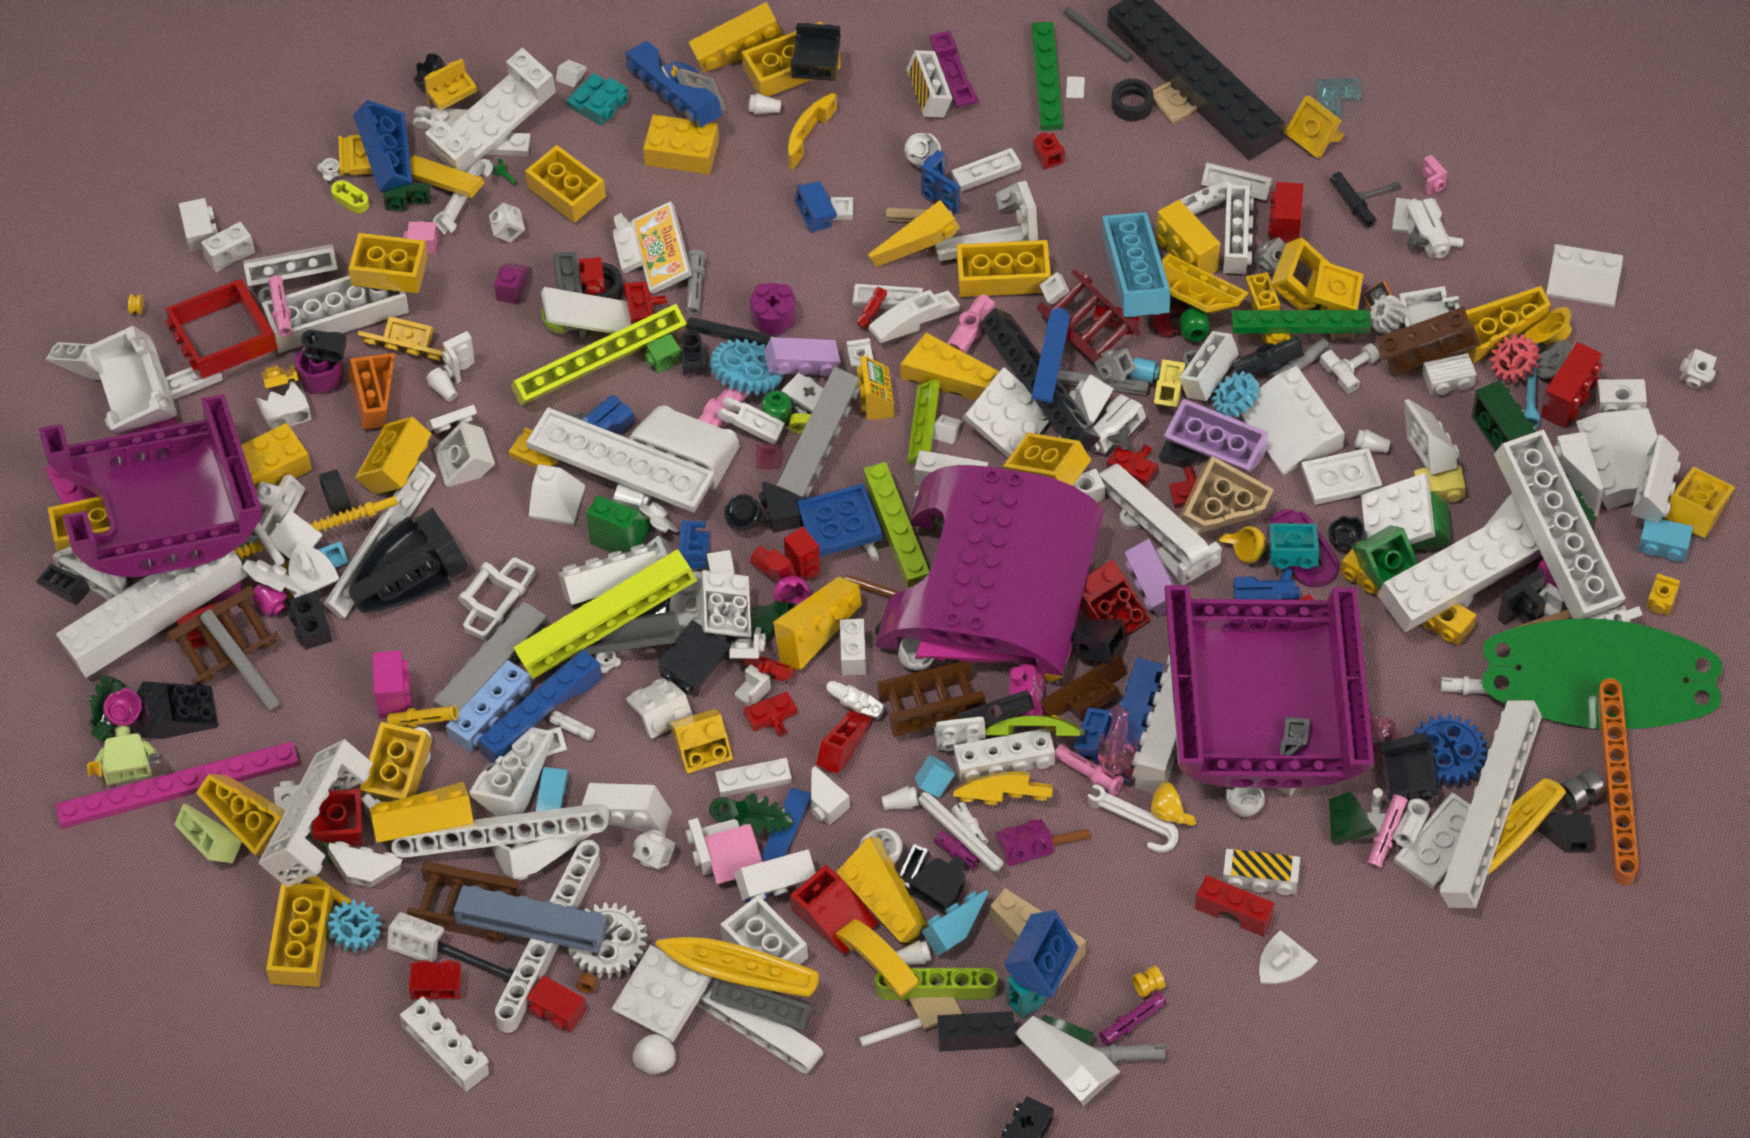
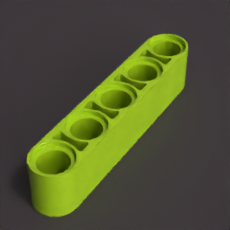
[875,968,998,1000]

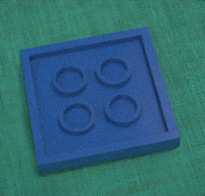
[796,483,883,557]

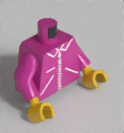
[1009,663,1062,733]

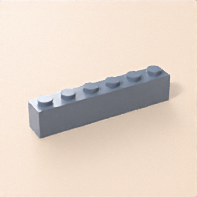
[454,885,608,953]

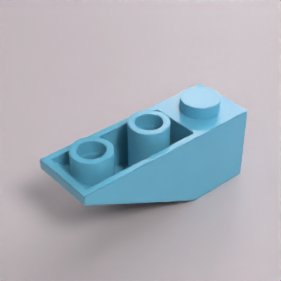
[921,890,988,957]

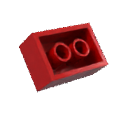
[1541,342,1603,429]

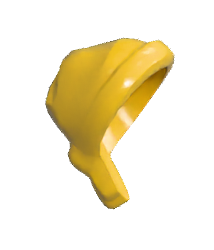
[1219,526,1267,563]
[1151,782,1196,826]

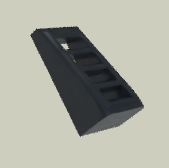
[36,564,90,605]

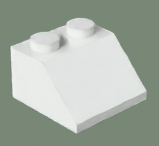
[433,422,495,486]

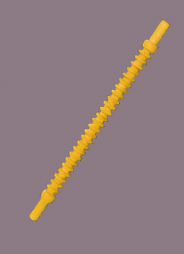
[233,496,398,560]

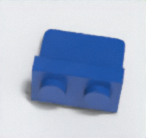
[921,150,960,214]

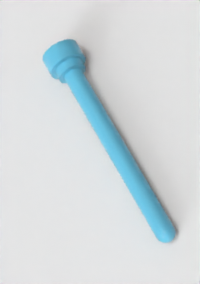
[1524,343,1540,428]

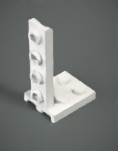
[935,181,1038,261]

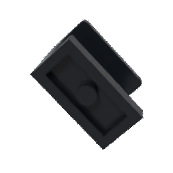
[791,23,841,81]
[658,620,731,697]
[1379,732,1441,805]

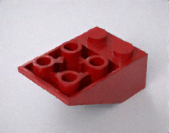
[1080,559,1151,636]
[790,864,879,955]

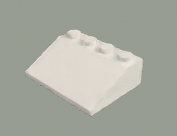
[1239,366,1344,476]
[1576,408,1673,511]

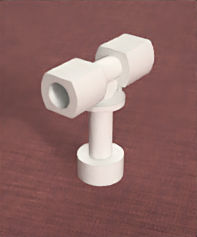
[1319,343,1380,394]

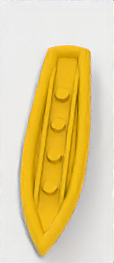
[1487,778,1566,875]
[655,937,819,997]

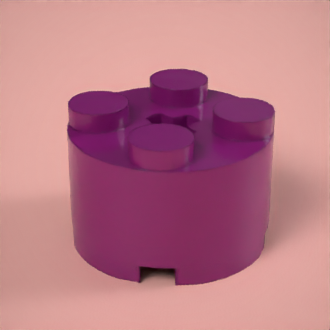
[750,283,796,336]
[295,340,344,394]

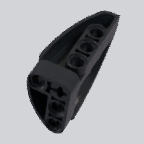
[349,507,469,613]

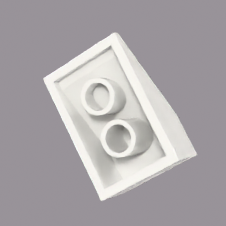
[1553,432,1604,516]

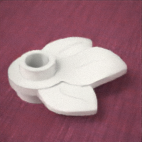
[640,502,678,533]

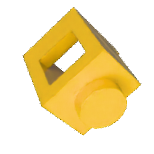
[1646,573,1680,616]

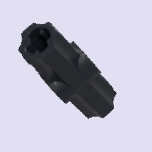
[1233,336,1305,376]
[959,689,1034,726]

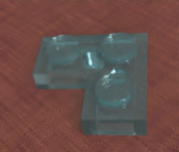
[1316,78,1362,116]

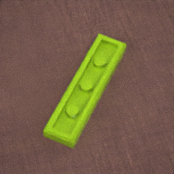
[907,379,940,465]

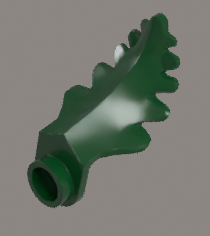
[725,601,797,641]
[88,675,128,741]
[709,793,794,835]

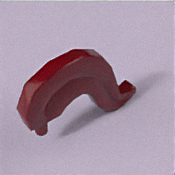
[1153,300,1187,338]

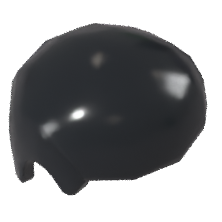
[1329,515,1365,551]

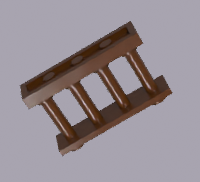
[1376,306,1481,377]
[165,586,279,685]
[877,661,986,737]
[407,861,521,942]

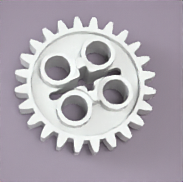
[568,902,648,979]

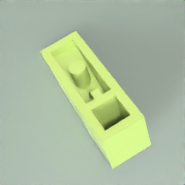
[174,804,241,863]

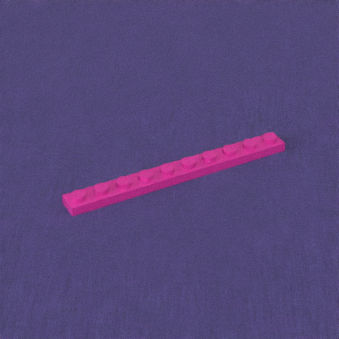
[55,741,299,829]

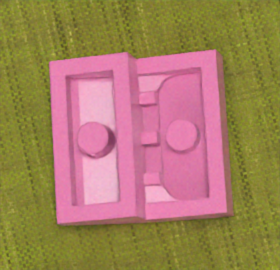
[704,824,762,884]

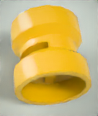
[1132,965,1166,998]

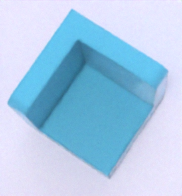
[914,754,955,797]

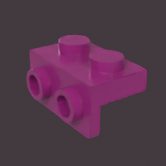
[995,819,1054,866]

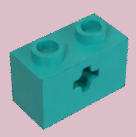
[1006,976,1046,1019]

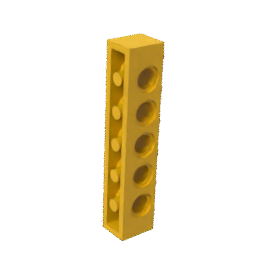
[1341,542,1477,646]

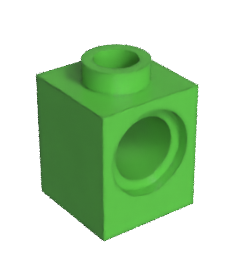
[644,333,682,374]

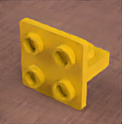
[424,58,478,111]

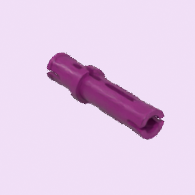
[1099,991,1167,1046]

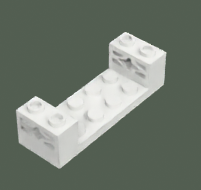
[425,48,556,172]
[258,739,373,887]

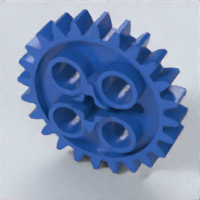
[1411,714,1488,787]

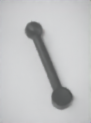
[1357,182,1401,200]

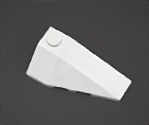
[469,727,554,817]
[491,821,593,880]
[1015,1016,1120,1107]

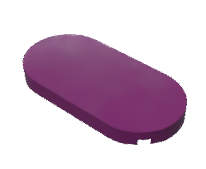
[1267,509,1338,588]

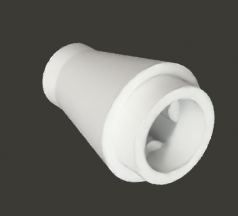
[748,93,781,115]
[426,368,458,402]
[1354,429,1390,453]
[882,786,919,810]
[896,940,932,965]

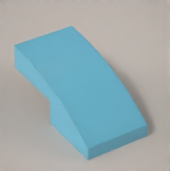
[536,767,568,812]

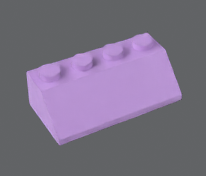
[1164,399,1268,472]

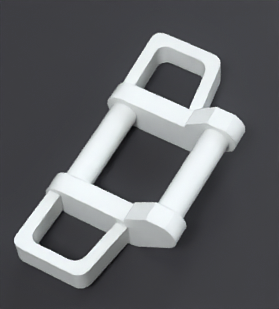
[457,558,535,641]

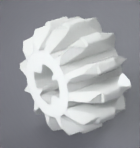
[1369,295,1407,334]

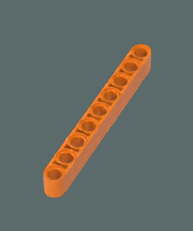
[1597,678,1639,886]

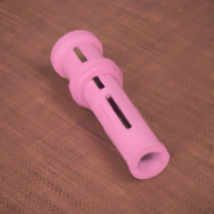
[1055,744,1124,796]

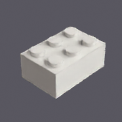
[720,895,808,965]

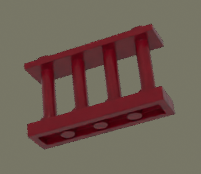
[1036,269,1141,365]

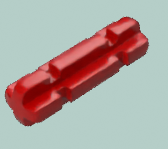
[857,287,887,329]

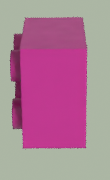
[373,650,412,719]

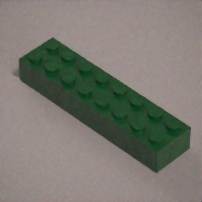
[1471,380,1596,532]

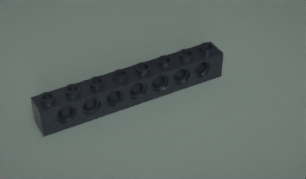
[980,308,1101,452]

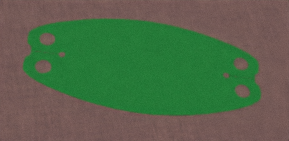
[1482,619,1722,729]

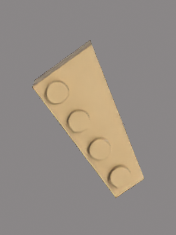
[990,888,1086,987]

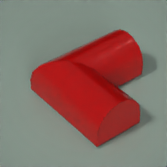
[750,545,797,583]

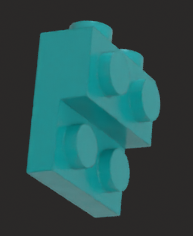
[566,73,629,126]
[1269,523,1319,569]

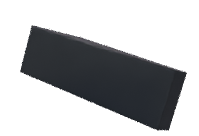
[899,844,930,892]

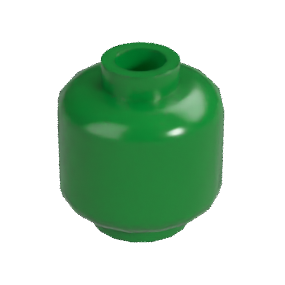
[1179,308,1210,342]
[762,390,792,423]

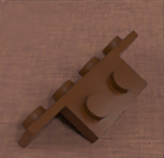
[1041,654,1126,719]

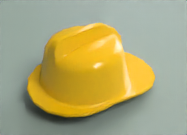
[1524,307,1572,346]

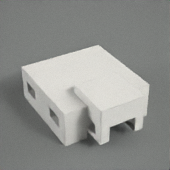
[1399,286,1460,327]

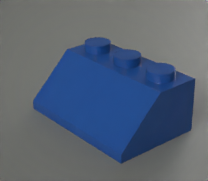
[1004,910,1079,998]

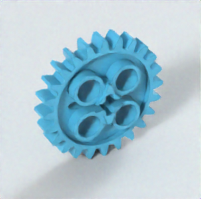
[710,339,784,395]

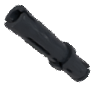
[1330,172,1377,228]

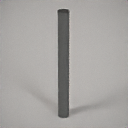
[1064,7,1132,62]

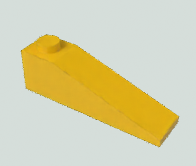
[868,200,960,267]

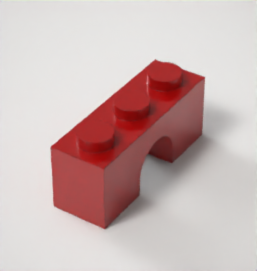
[1195,875,1275,937]

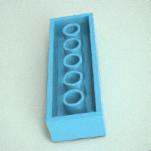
[1102,212,1170,317]

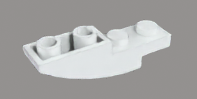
[869,290,960,343]

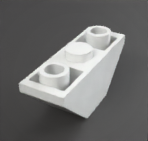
[328,841,402,888]

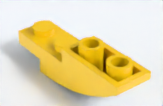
[1246,272,1290,345]
[953,771,1054,805]

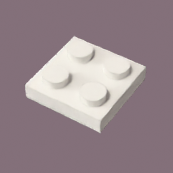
[425,405,477,434]

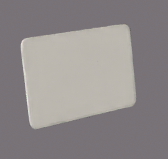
[1066,77,1085,98]

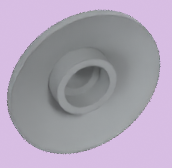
[1537,340,1574,379]

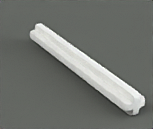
[918,792,1003,872]

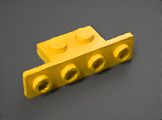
[358,316,444,361]

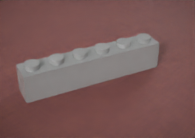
[776,366,860,501]
[433,602,548,722]

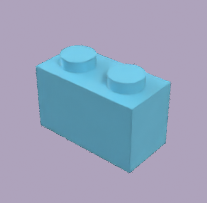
[1638,519,1693,562]

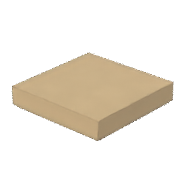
[1153,82,1197,125]

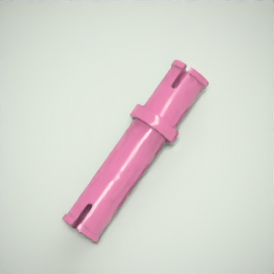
[268,276,292,337]
[1366,794,1408,869]

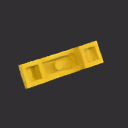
[788,93,837,170]
[836,919,919,998]

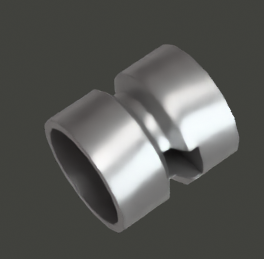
[1560,768,1606,812]

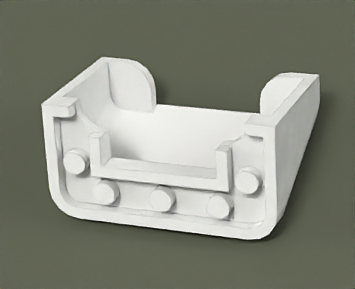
[84,326,177,433]
[629,405,739,490]

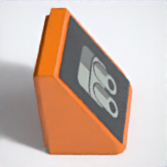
[1362,281,1393,312]

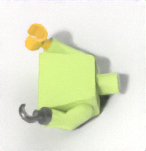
[87,726,163,785]

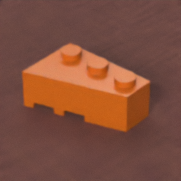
[349,353,395,430]

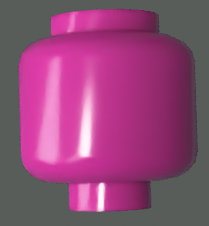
[252,583,288,616]

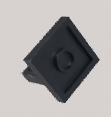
[1498,569,1546,625]

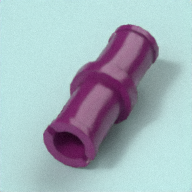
[934,830,981,871]

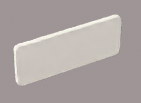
[541,287,631,334]

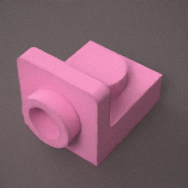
[1422,155,1447,195]

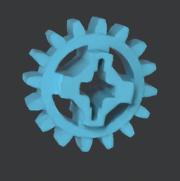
[1212,371,1261,418]
[327,899,382,953]

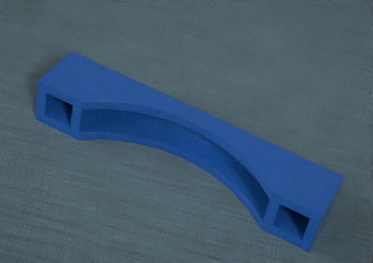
[625,41,722,128]
[478,649,602,763]

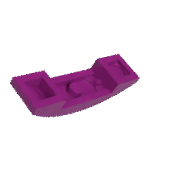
[929,30,978,108]

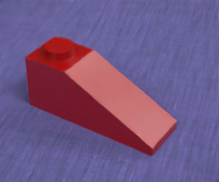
[816,710,872,774]

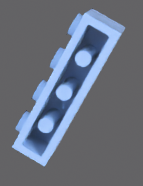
[446,660,532,753]

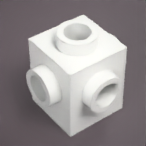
[489,203,525,243]
[1680,349,1717,388]
[633,830,676,869]

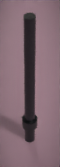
[437,941,527,983]

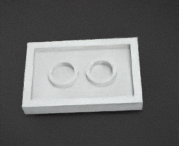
[1301,448,1382,505]

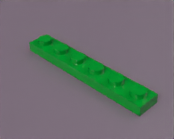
[1031,22,1063,131]
[1231,310,1371,334]

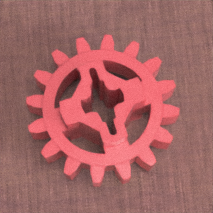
[1490,334,1541,384]

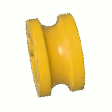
[128,294,143,315]

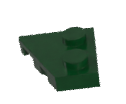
[1329,792,1377,845]

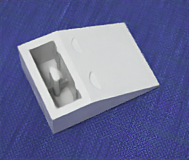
[695,570,751,638]

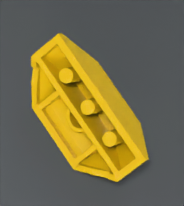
[1161,253,1249,314]

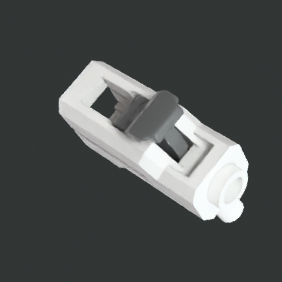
[1403,198,1463,258]
[1091,395,1146,454]

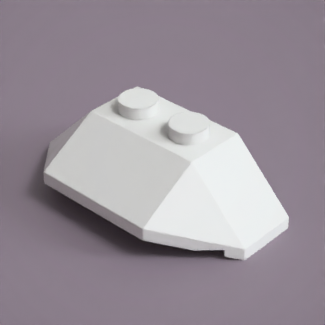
[52,546,129,600]

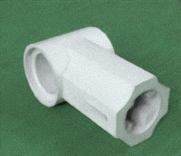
[1393,799,1430,848]

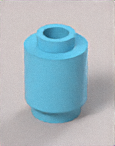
[1126,357,1161,384]

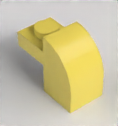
[1154,359,1186,408]

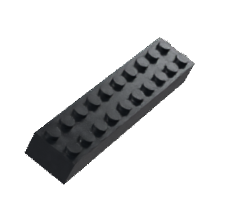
[1107,0,1285,161]

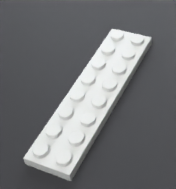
[526,408,715,512]

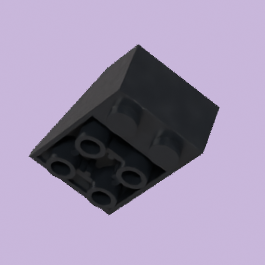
[137,681,218,739]

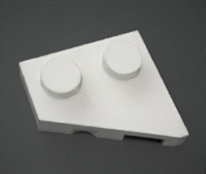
[242,560,305,598]

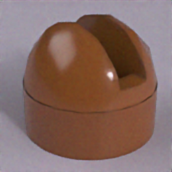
[575,972,597,994]

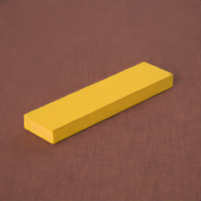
[410,155,484,198]

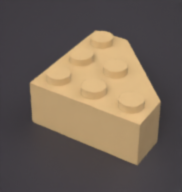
[1179,456,1274,534]

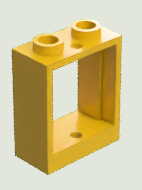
[1270,237,1331,310]

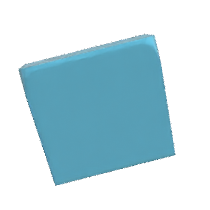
[318,541,349,568]

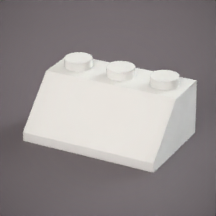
[1546,244,1623,308]
[1404,399,1459,475]
[1631,434,1681,523]

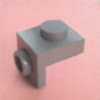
[996,183,1033,215]

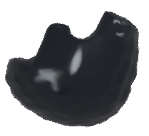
[414,53,446,90]
[724,494,761,532]

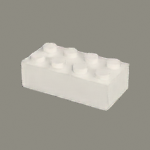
[558,544,658,605]

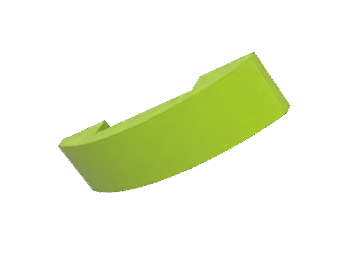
[985,715,1085,736]

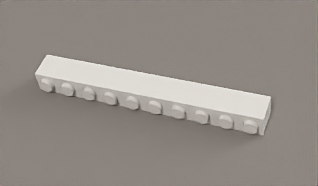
[1440,701,1542,908]

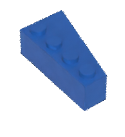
[353,100,412,192]
[1105,657,1164,768]

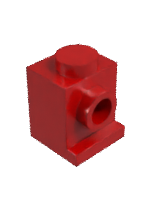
[1033,132,1065,170]
[579,257,605,294]

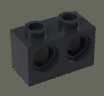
[287,591,332,650]

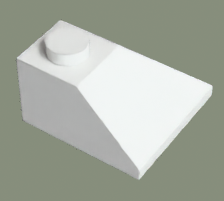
[529,464,586,525]

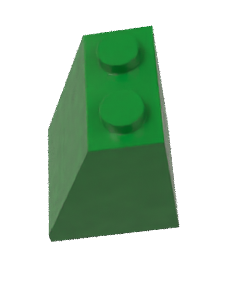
[586,495,653,553]

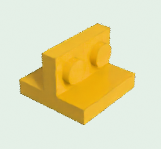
[1284,95,1344,158]
[1311,261,1364,310]

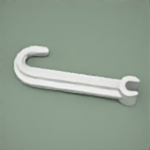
[433,159,493,234]
[1088,785,1179,853]

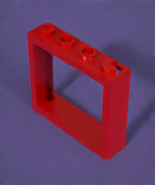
[165,279,278,379]

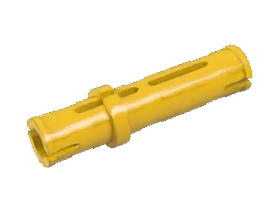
[387,705,459,728]

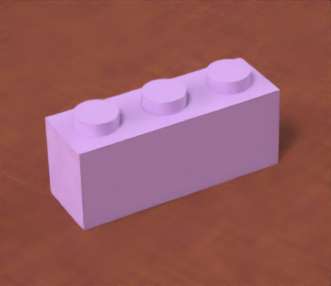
[764,337,840,376]
[1124,539,1174,617]

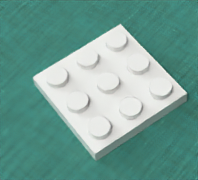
[962,367,1050,458]
[1361,473,1435,544]
[612,945,712,1042]

